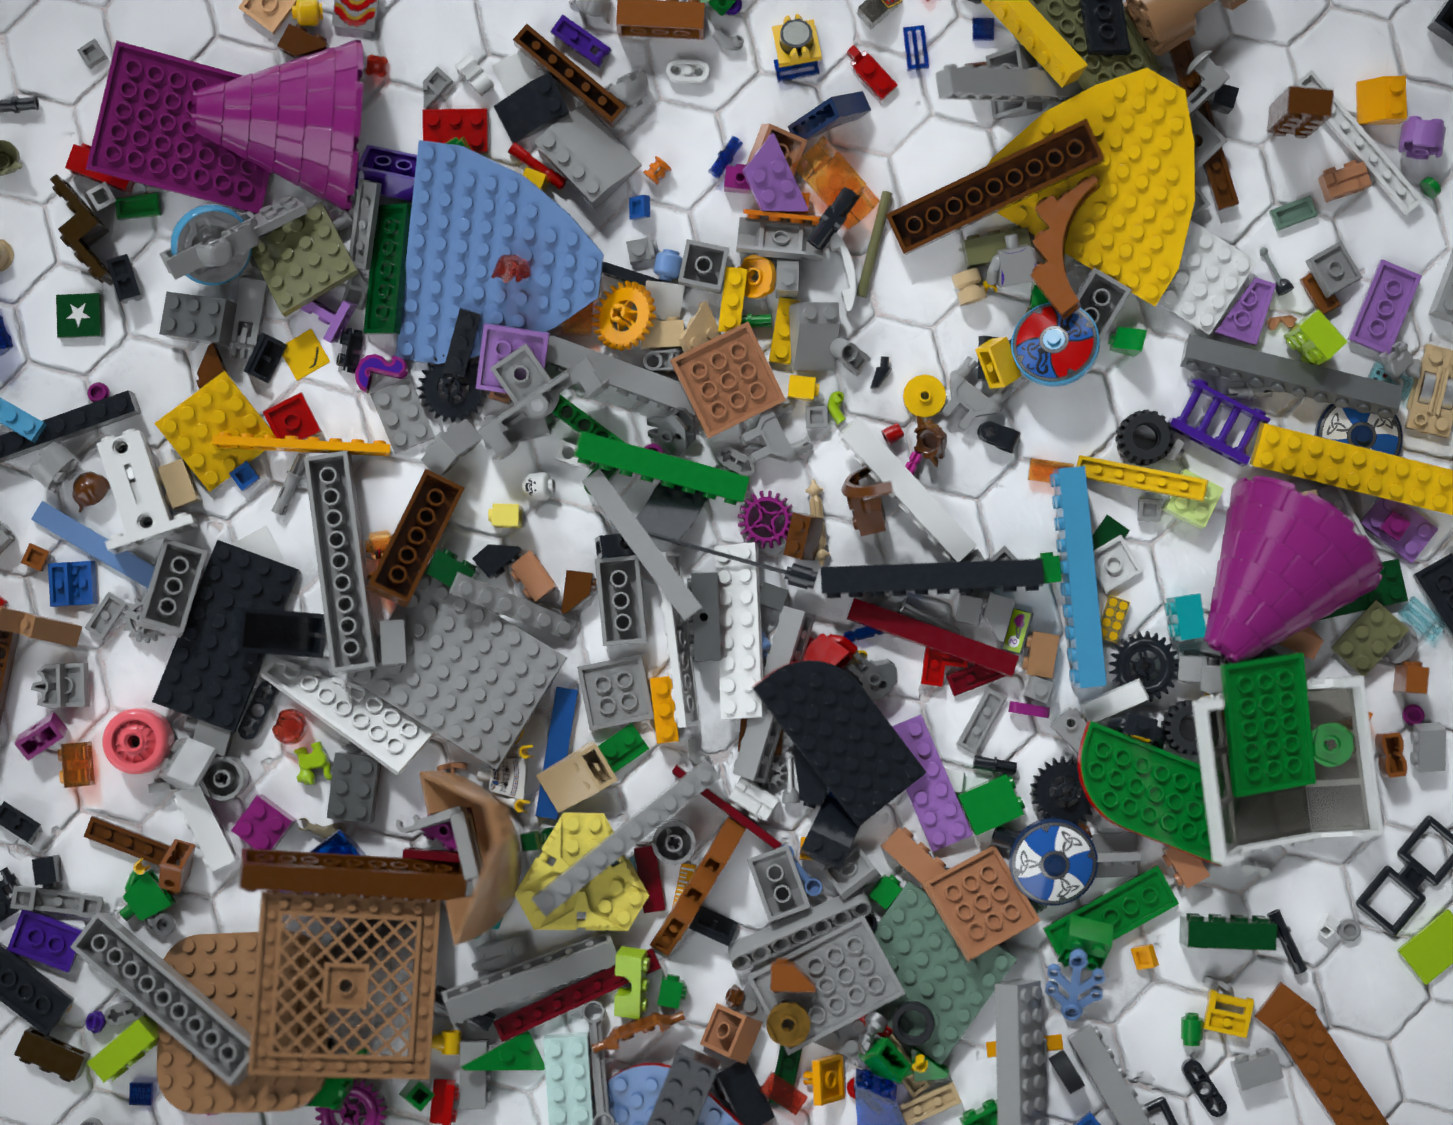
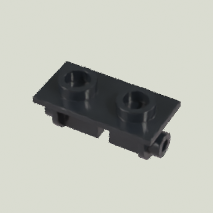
[336,328,364,374]

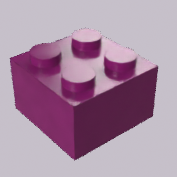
[231,794,297,850]

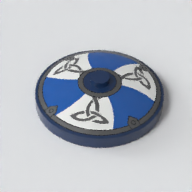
[1314,404,1403,456]
[1009,818,1098,906]

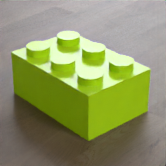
[1284,309,1348,365]
[87,1014,159,1083]

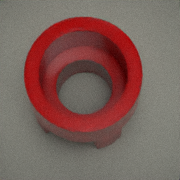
[881,423,904,446]

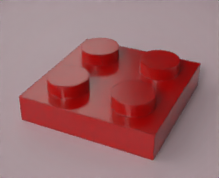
[263,392,322,440]

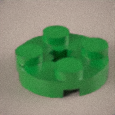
[1311,722,1355,767]

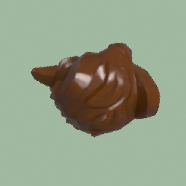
[914,416,947,467]

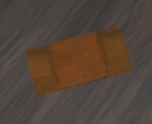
[791,136,880,230]

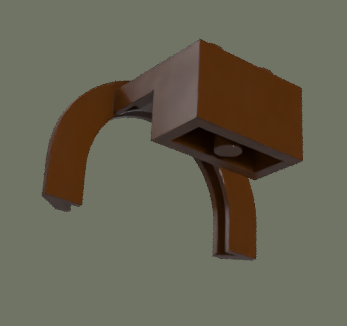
[841,467,893,536]

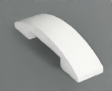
[828,233,856,314]

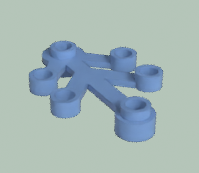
[1045,949,1105,1021]

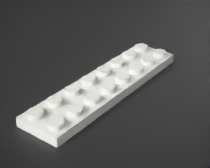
[714,542,765,720]
[659,552,701,728]

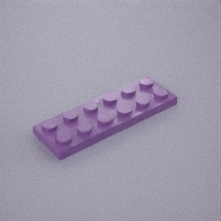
[892,714,973,852]

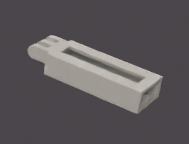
[231,277,269,360]

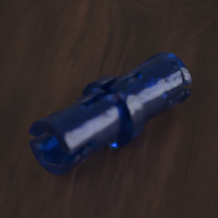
[708,136,743,179]

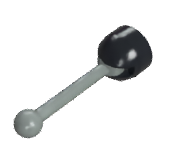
[1259,247,1294,297]

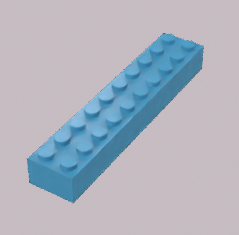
[1050,466,1107,688]

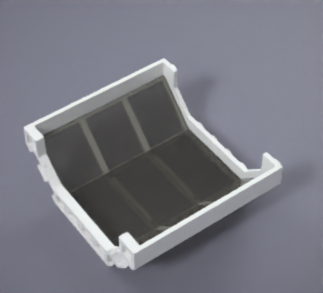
[1192,675,1384,867]

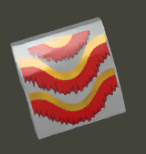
[332,0,380,32]

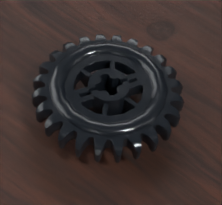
[417,354,488,423]
[1108,631,1179,702]
[1029,756,1093,825]

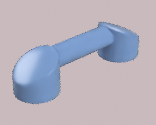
[779,844,822,896]

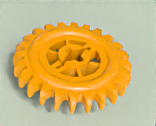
[592,281,656,351]

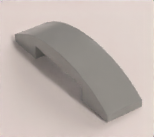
[10,886,103,918]

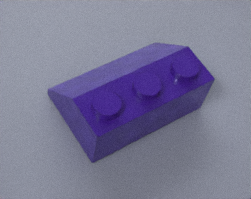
[355,145,417,202]

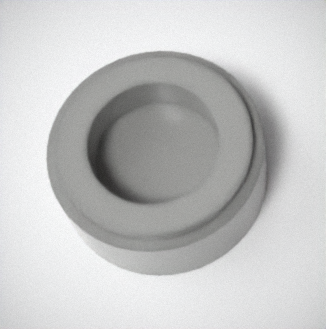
[1337,918,1361,941]

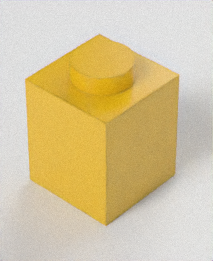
[787,375,819,401]

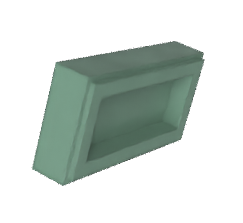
[1269,195,1318,232]

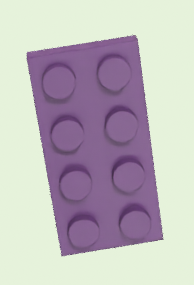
[1347,259,1422,354]

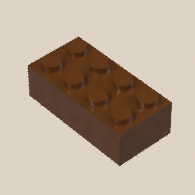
[1267,86,1334,139]

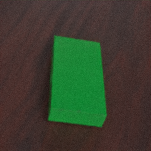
[115,193,162,221]

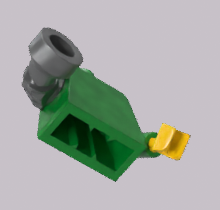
[119,858,177,936]
[857,1011,928,1083]

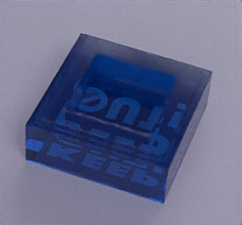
[972,18,994,41]
[129,1082,153,1106]

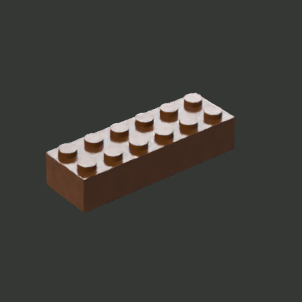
[366,468,465,608]

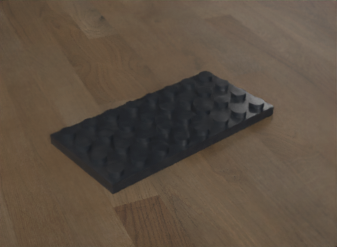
[152,539,300,733]

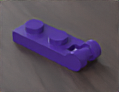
[550,14,612,68]

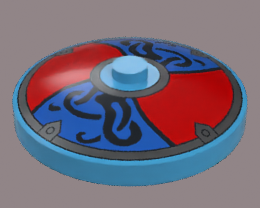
[1011,302,1100,387]

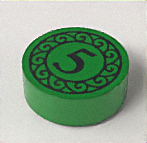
[1419,177,1441,199]

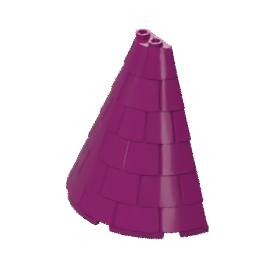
[191,39,363,211]
[1204,476,1383,663]

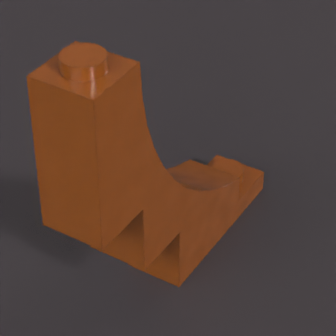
[650,817,747,956]

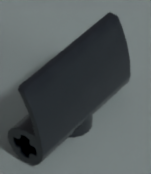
[712,1060,775,1125]

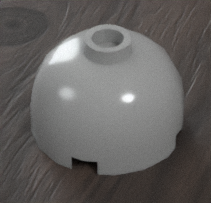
[605,68,649,109]

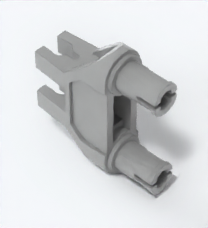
[940,356,1013,431]
[739,398,813,464]

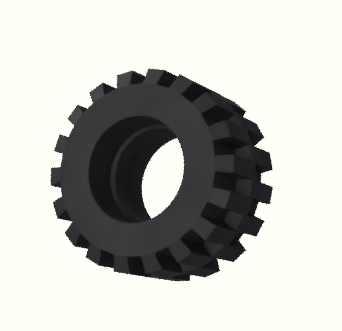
[1115,410,1174,466]
[1161,700,1217,755]

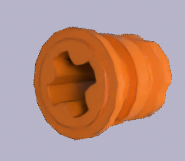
[643,156,672,185]

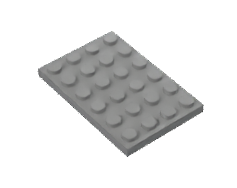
[747,914,905,1055]

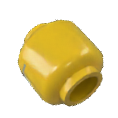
[292,0,323,26]

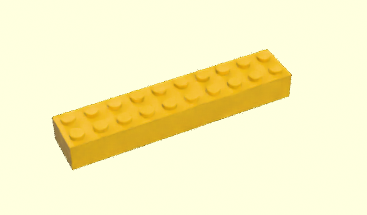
[1249,422,1453,515]

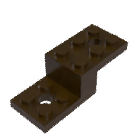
[50,174,113,286]

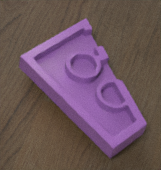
[1214,277,1276,346]

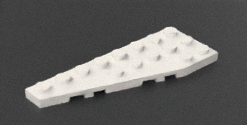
[261,658,436,776]

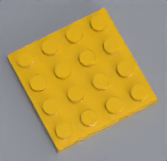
[154,370,274,492]

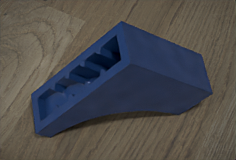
[787,91,872,140]

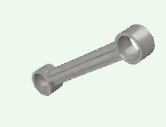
[582,1001,616,1125]

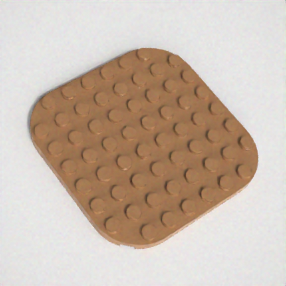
[157,931,328,1114]

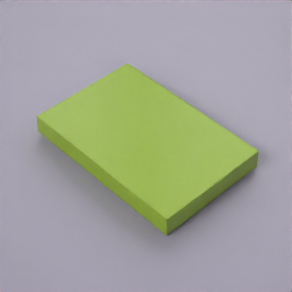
[1397,909,1453,985]

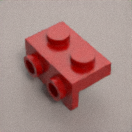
[429,1078,459,1125]

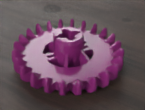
[315,1078,387,1125]

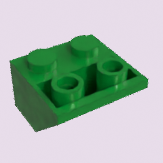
[1057,915,1114,971]

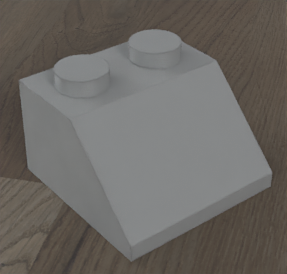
[158,738,218,790]

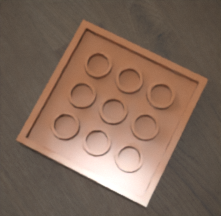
[670,322,786,439]
[922,845,1041,961]

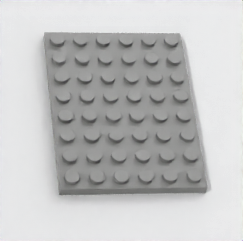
[351,572,567,770]

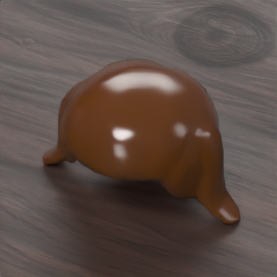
[72,471,111,513]

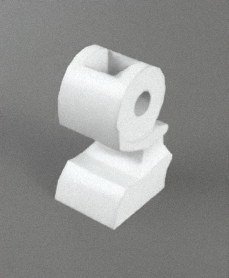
[454,53,495,97]

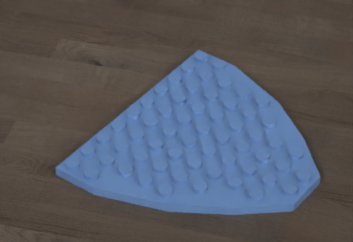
[396,140,604,364]

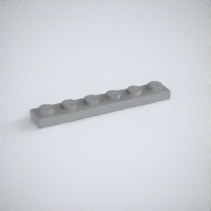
[449,572,577,641]

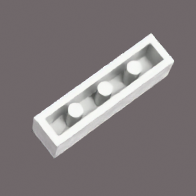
[174,783,240,872]

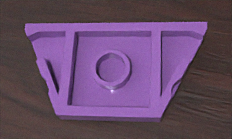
[742,133,809,212]

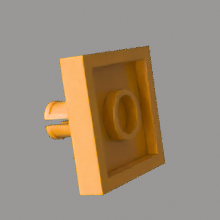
[803,1054,845,1106]

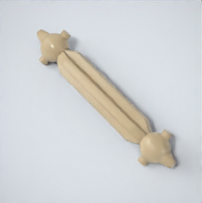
[805,479,830,566]

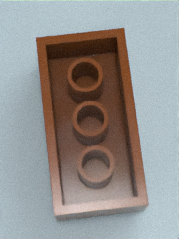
[616,0,705,40]

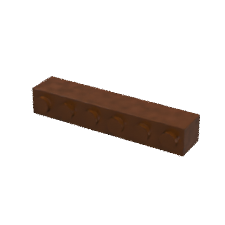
[513,23,627,128]

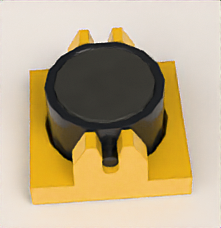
[772,14,822,68]

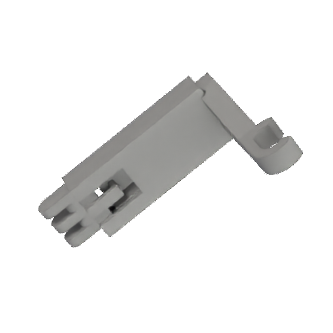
[396,806,484,891]

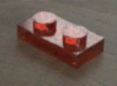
[759,1071,808,1115]

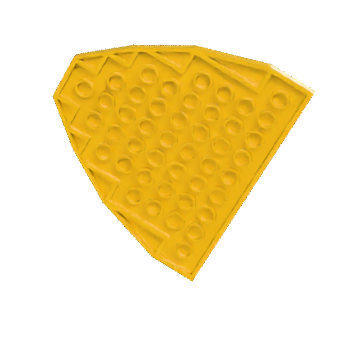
[987,68,1195,307]

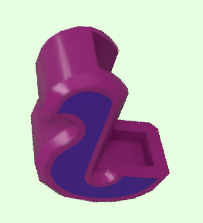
[355,354,409,394]

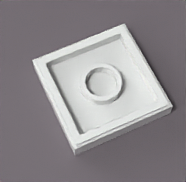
[1093,535,1143,594]

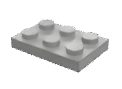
[370,377,435,454]

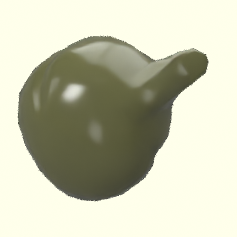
[0,140,23,176]

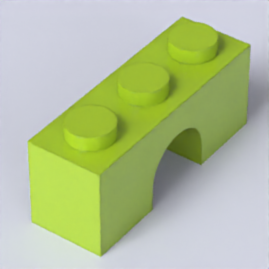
[614,946,650,1019]

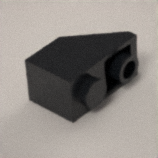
[472,544,523,579]

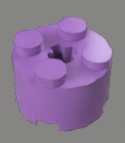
[1398,116,1446,160]

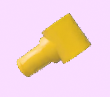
[431,1030,462,1055]

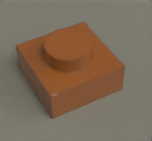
[21,543,51,572]

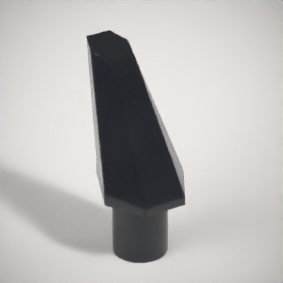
[870,356,892,389]

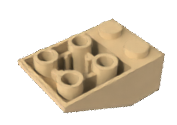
[536,741,618,813]

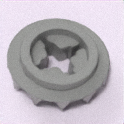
[755,755,788,790]

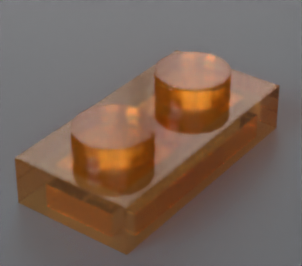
[1027,458,1074,483]

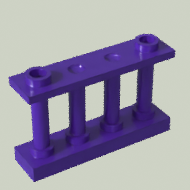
[1169,378,1271,467]

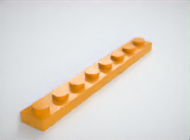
[212,432,391,457]

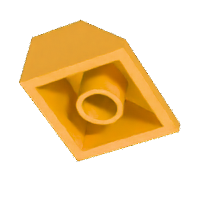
[1356,76,1407,125]

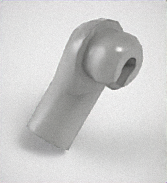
[712,29,744,51]
[688,739,711,765]

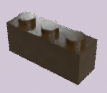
[14,1027,91,1082]

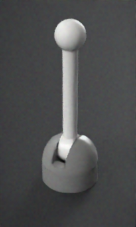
[782,750,800,803]

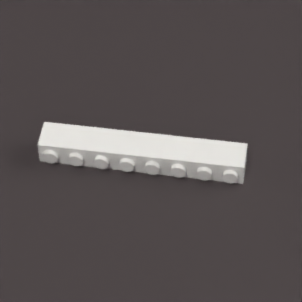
[838,417,977,562]

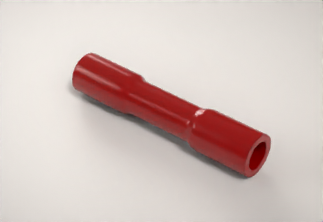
[508,142,567,190]

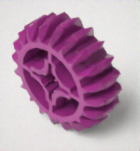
[737,490,793,549]

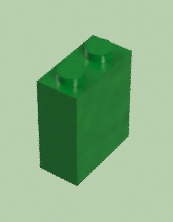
[956,773,1025,836]

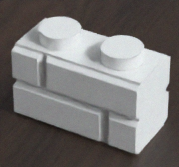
[728,777,779,822]

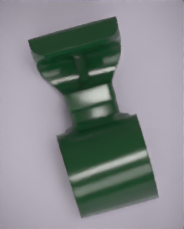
[520,827,554,852]

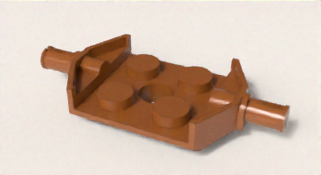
[591,1011,686,1054]

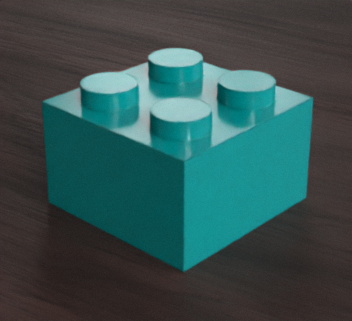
[1164,593,1206,641]

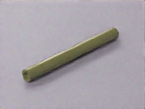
[856,191,893,298]

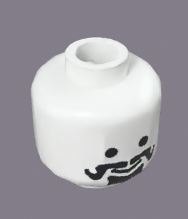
[522,472,556,501]

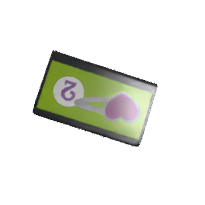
[1000,608,1034,655]

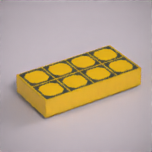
[1100,595,1130,643]

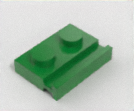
[598,723,650,773]

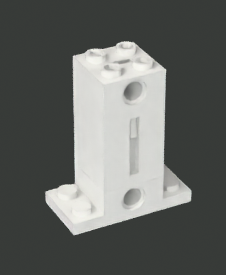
[96,429,199,555]

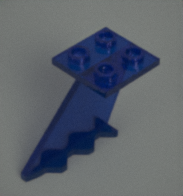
[854,1068,907,1125]

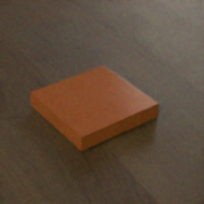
[1254,982,1317,1032]

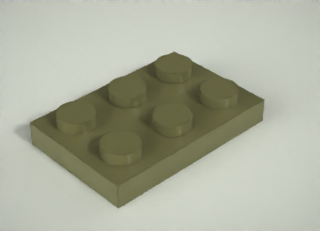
[1330,600,1410,677]

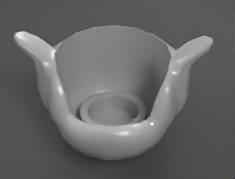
[568,0,611,24]

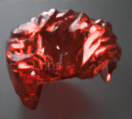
[491,254,532,284]
[272,709,308,745]

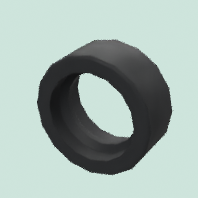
[892,1001,935,1046]
[1049,1050,1085,1094]

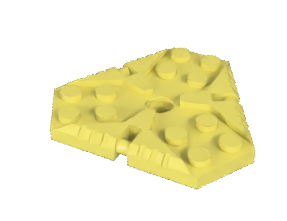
[514,812,649,931]

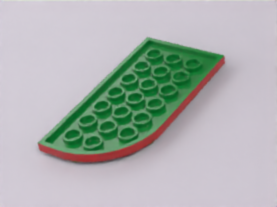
[1078,721,1242,866]

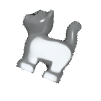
[1378,341,1422,387]

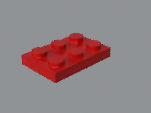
[422,108,488,153]

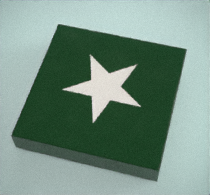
[56,293,102,339]

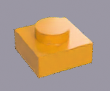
[1131,944,1159,970]

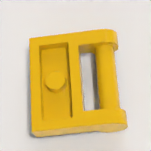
[1203,989,1254,1038]

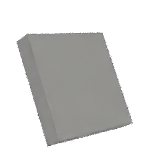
[1305,241,1363,299]

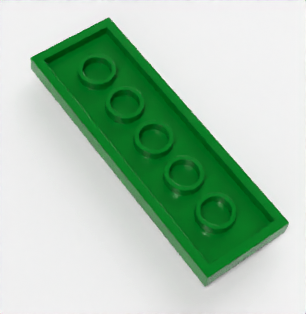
[1042,865,1179,967]

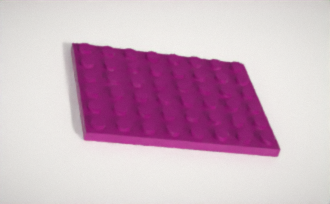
[86,40,270,214]

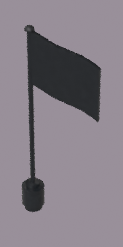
[636,481,818,589]

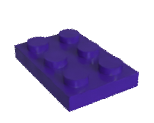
[7,910,84,972]

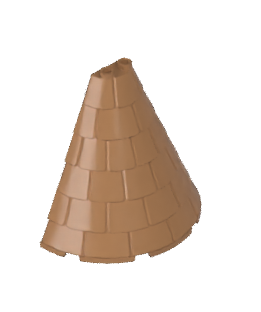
[419,771,522,945]

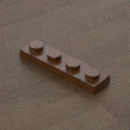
[83,816,171,866]

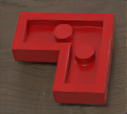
[920,647,968,687]

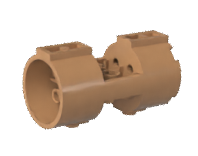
[1123,0,1248,56]

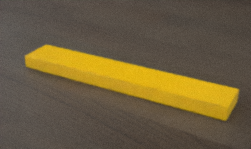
[1076,455,1209,502]

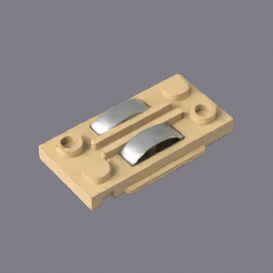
[1404,344,1453,438]

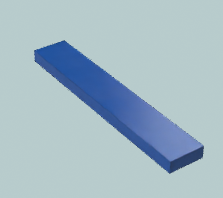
[535,687,578,819]

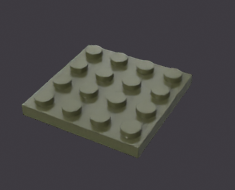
[252,202,359,317]

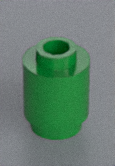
[1181,1012,1203,1046]

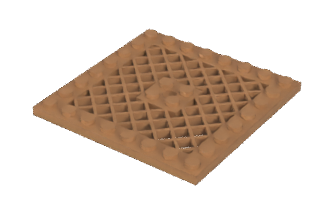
[248,891,441,1080]

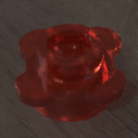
[365,54,388,78]

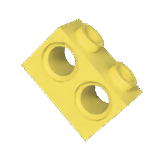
[488,503,523,528]

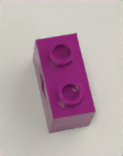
[14,712,68,761]

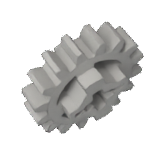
[121,596,166,643]

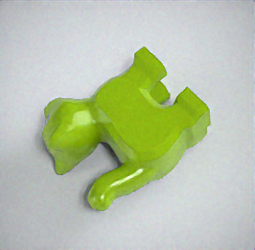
[294,741,332,785]

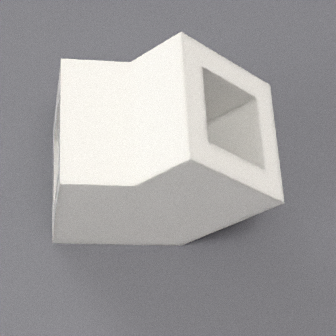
[1316,912,1341,939]

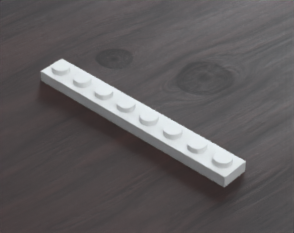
[1294,69,1424,216]

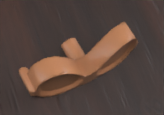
[1265,315,1297,331]
[437,762,468,774]

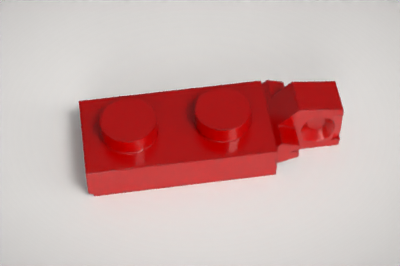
[847,45,898,101]

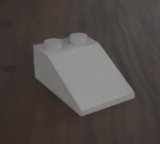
[789,302,840,371]
[747,845,810,922]

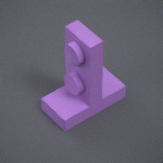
[300,300,357,343]

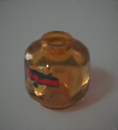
[364,530,393,560]

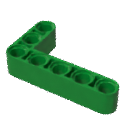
[551,395,625,496]

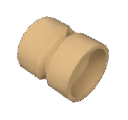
[951,268,987,306]

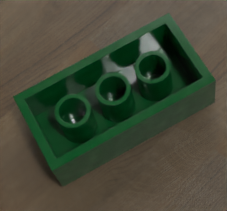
[1179,913,1277,951]

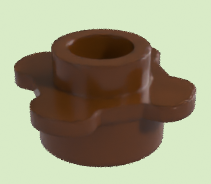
[725,984,744,1008]

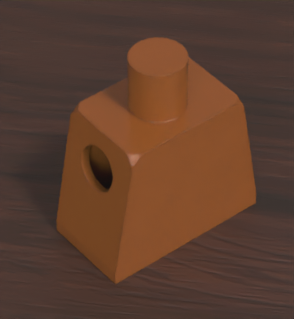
[159,839,196,895]

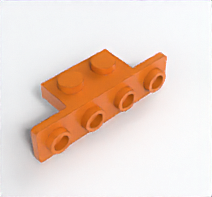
[743,192,821,225]

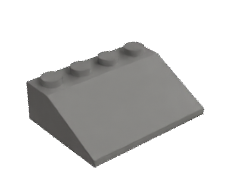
[534,104,642,209]

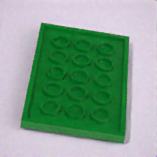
[1220,652,1316,797]

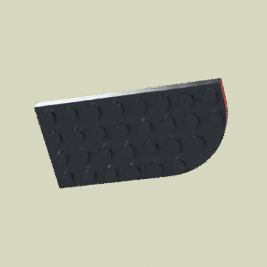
[751,660,927,827]

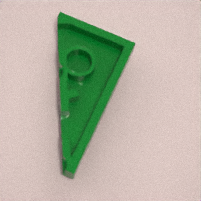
[461,1030,545,1071]

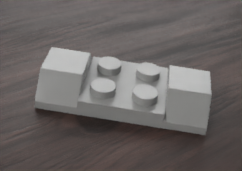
[736,217,823,261]

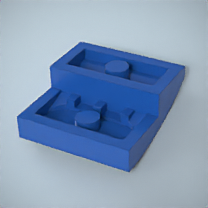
[48,561,98,607]

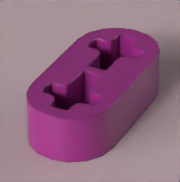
[1008,701,1051,718]

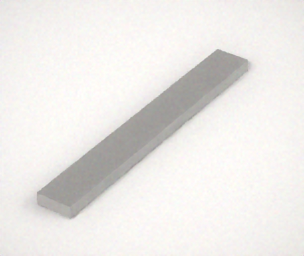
[582,469,703,621]

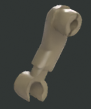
[297,818,346,839]

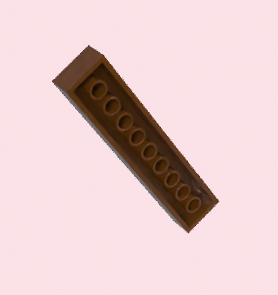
[886,118,1105,255]
[239,848,467,902]

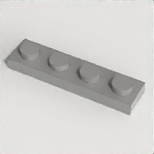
[349,179,382,270]

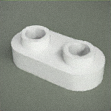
[666,59,709,84]

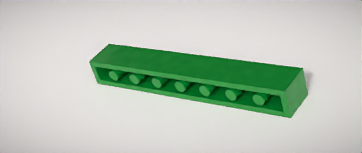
[573,431,750,506]

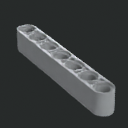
[728,889,872,971]

